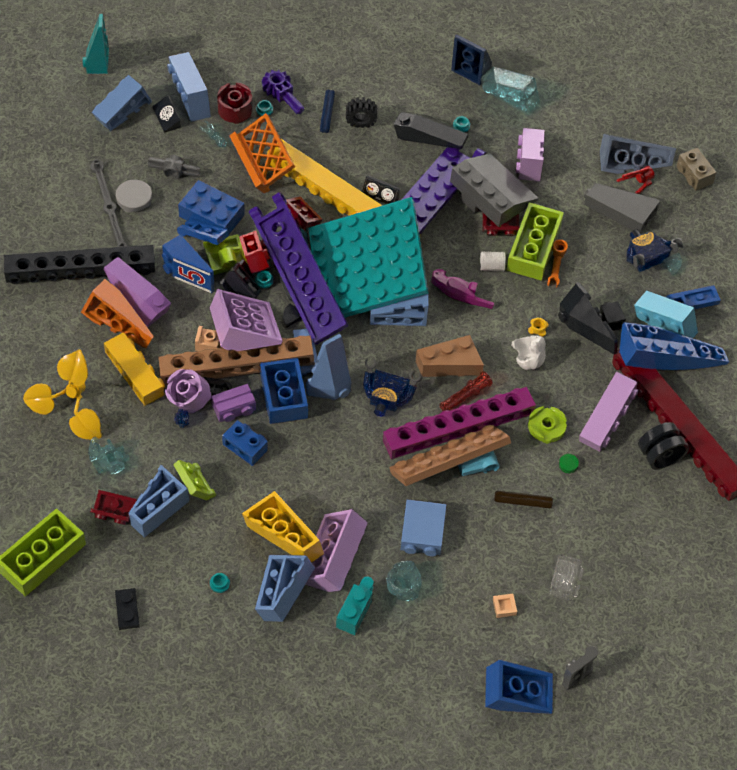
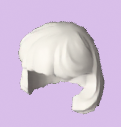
[511,335,546,370]

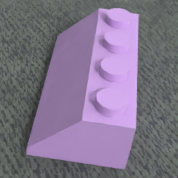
[305,509,367,592]

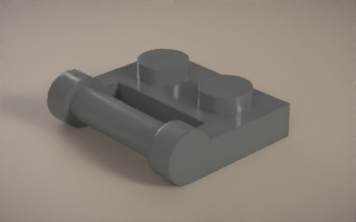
[562,646,598,690]

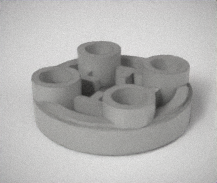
[116,179,152,213]

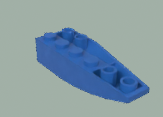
[619,322,729,370]

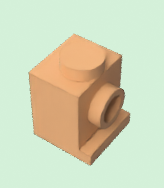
[195,326,222,351]

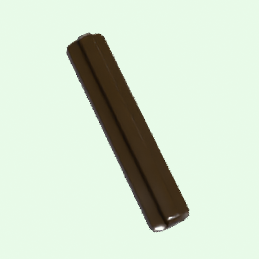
[494,491,553,509]

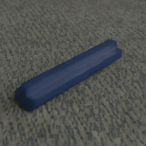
[320,89,335,133]

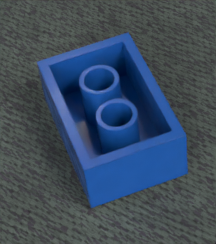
[178,180,245,234]
[260,358,308,424]

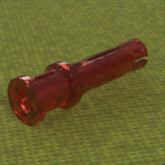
[439,371,493,411]

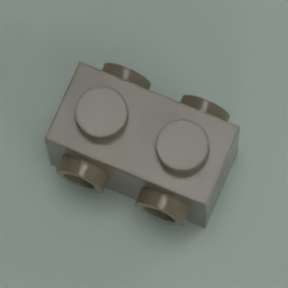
[677,148,717,191]

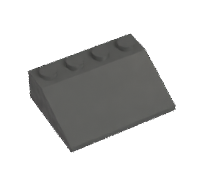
[450,153,539,227]

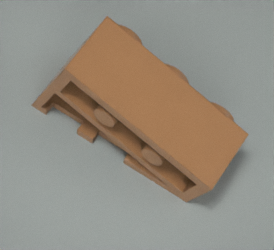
[416,335,484,377]

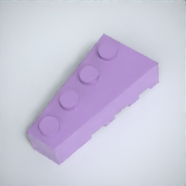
[579,372,638,452]

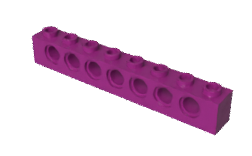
[383,387,536,460]

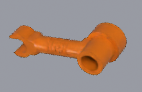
[547,239,568,288]

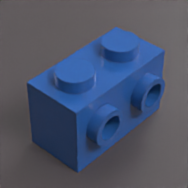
[222,420,268,466]

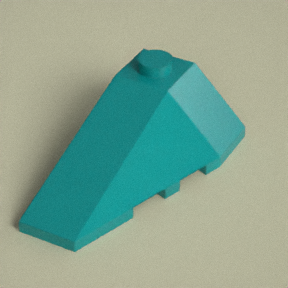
[83,14,109,74]

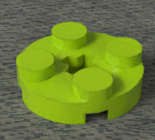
[528,406,567,444]

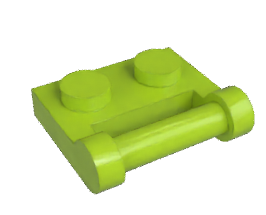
[173,460,216,501]

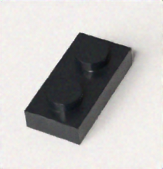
[115,588,140,630]

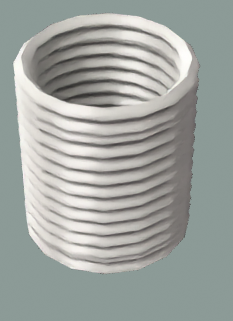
[480,251,506,272]

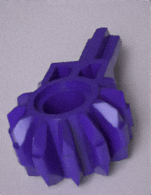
[262,69,305,115]

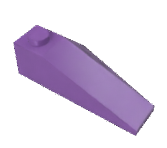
[104,257,171,328]

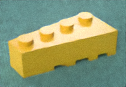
[242,491,324,563]

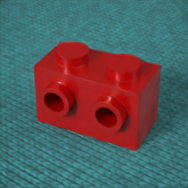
[239,231,270,273]

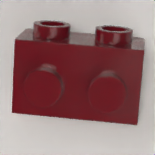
[482,212,520,236]
[90,490,138,525]

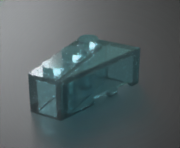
[481,66,540,116]

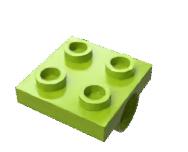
[203,234,248,275]

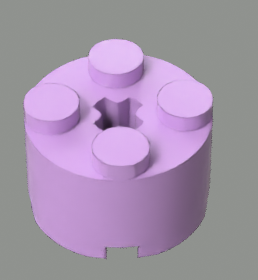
[165,369,211,413]

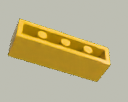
[104,332,165,406]

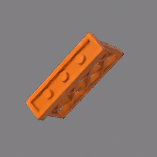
[229,113,296,193]

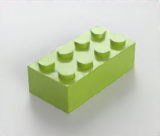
[506,202,564,281]
[0,508,86,597]

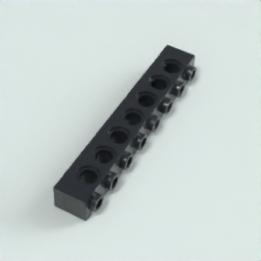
[4,245,155,284]

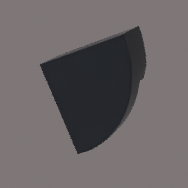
[283,303,302,328]

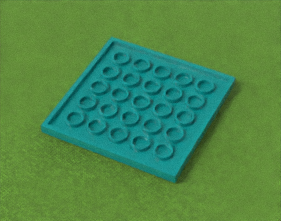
[309,197,429,318]

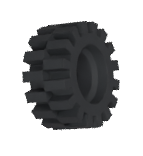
[346,97,378,128]

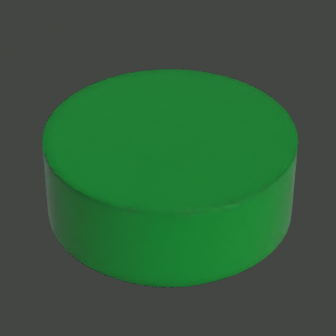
[559,454,579,474]

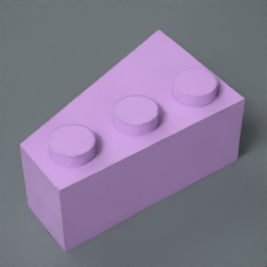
[516,128,544,181]

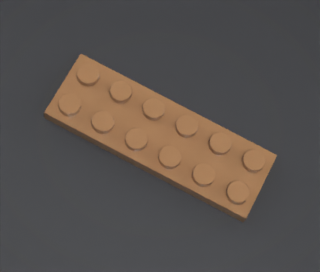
[389,425,511,486]

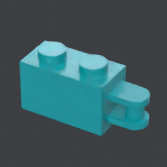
[336,576,374,636]

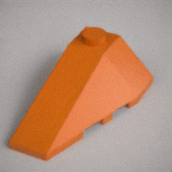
[81,279,154,348]

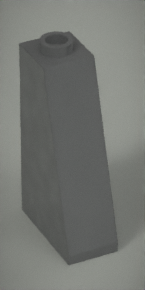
[584,183,660,233]

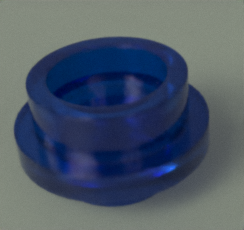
[174,409,189,428]

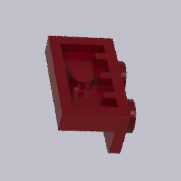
[286,196,323,231]

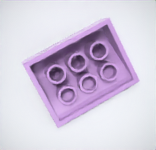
[210,289,282,351]

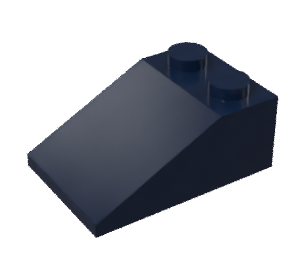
[451,34,492,85]

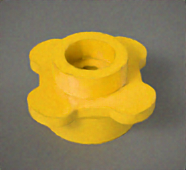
[528,318,549,337]

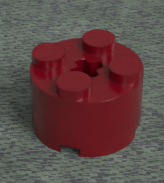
[217,82,253,124]

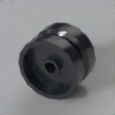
[638,422,689,470]

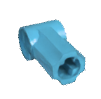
[458,450,500,476]

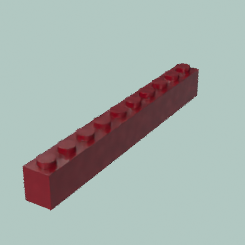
[612,349,737,501]

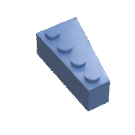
[167,52,211,122]

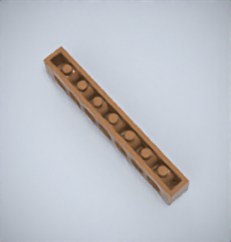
[159,335,315,385]

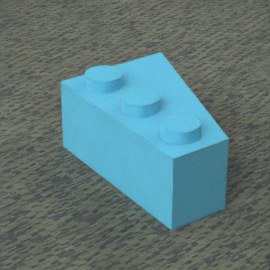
[634,291,698,338]

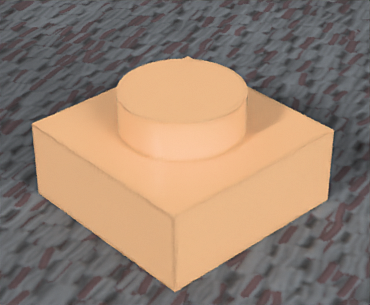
[493,594,517,618]

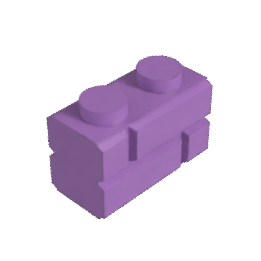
[211,384,256,422]

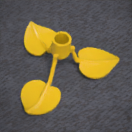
[23,349,102,440]

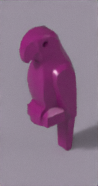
[431,269,494,309]

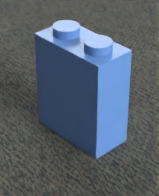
[400,500,446,556]

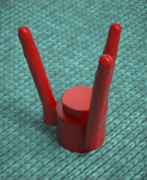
[616,166,655,194]

